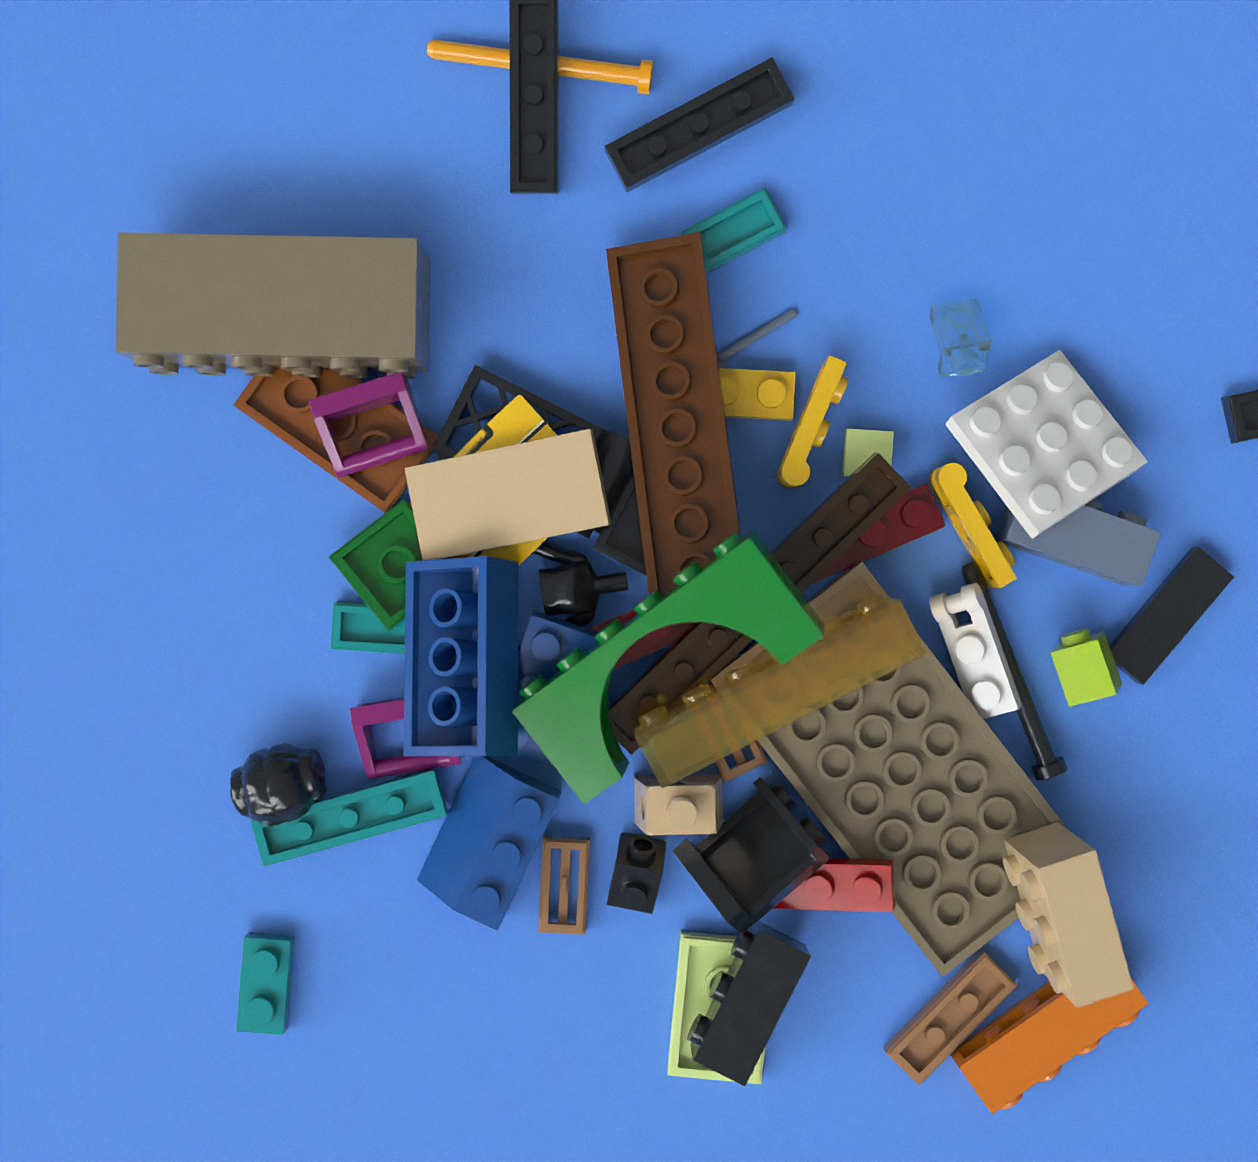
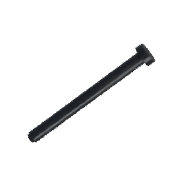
[961,562,1068,780]

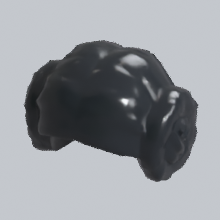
[230,743,326,826]

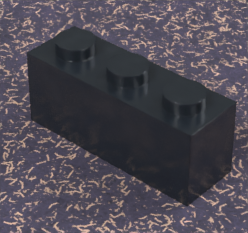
[687,921,811,1087]

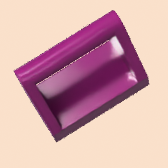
[308,372,429,478]
[350,697,462,780]

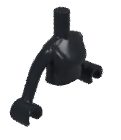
[518,542,629,650]

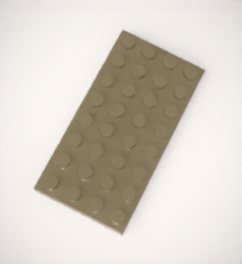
[710,561,1068,977]

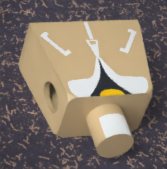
[634,774,724,835]

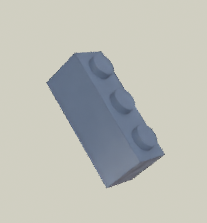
[995,500,1161,587]

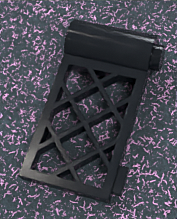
[433,365,633,539]

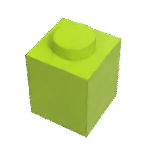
[1050,628,1123,707]

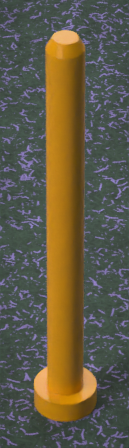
[427,39,654,95]

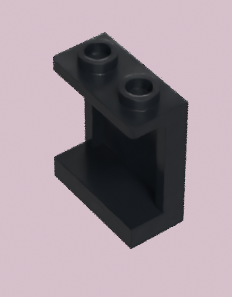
[672,777,830,934]

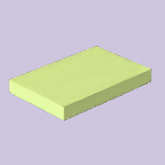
[667,931,765,1084]

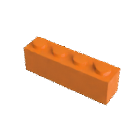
[950,977,1149,1114]

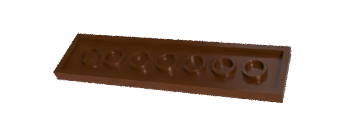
[606,232,742,627]

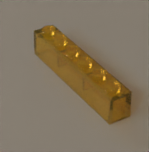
[633,594,927,789]

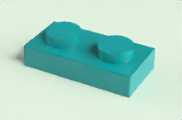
[236,933,295,1035]

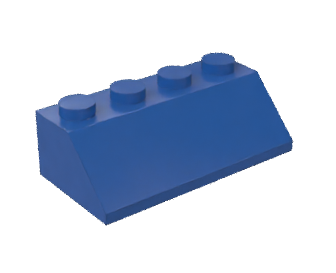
[404,556,518,756]

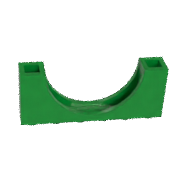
[512,530,825,804]

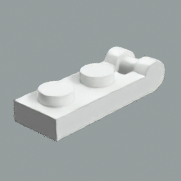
[929,583,1022,719]

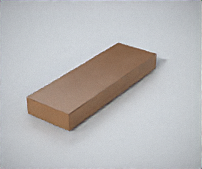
[883,949,1018,1086]

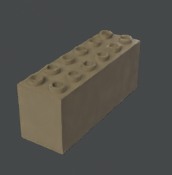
[116,232,430,379]

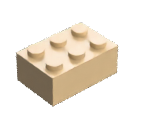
[1003,822,1133,1008]

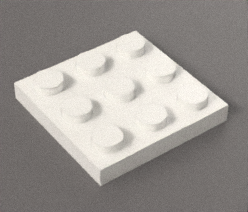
[945,350,1148,539]

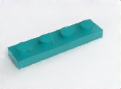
[250,768,449,867]

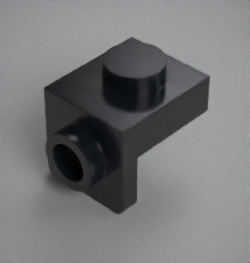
[606,832,666,914]

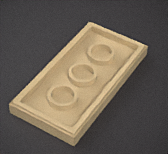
[404,429,612,561]

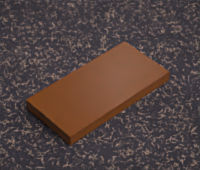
[233,368,439,513]

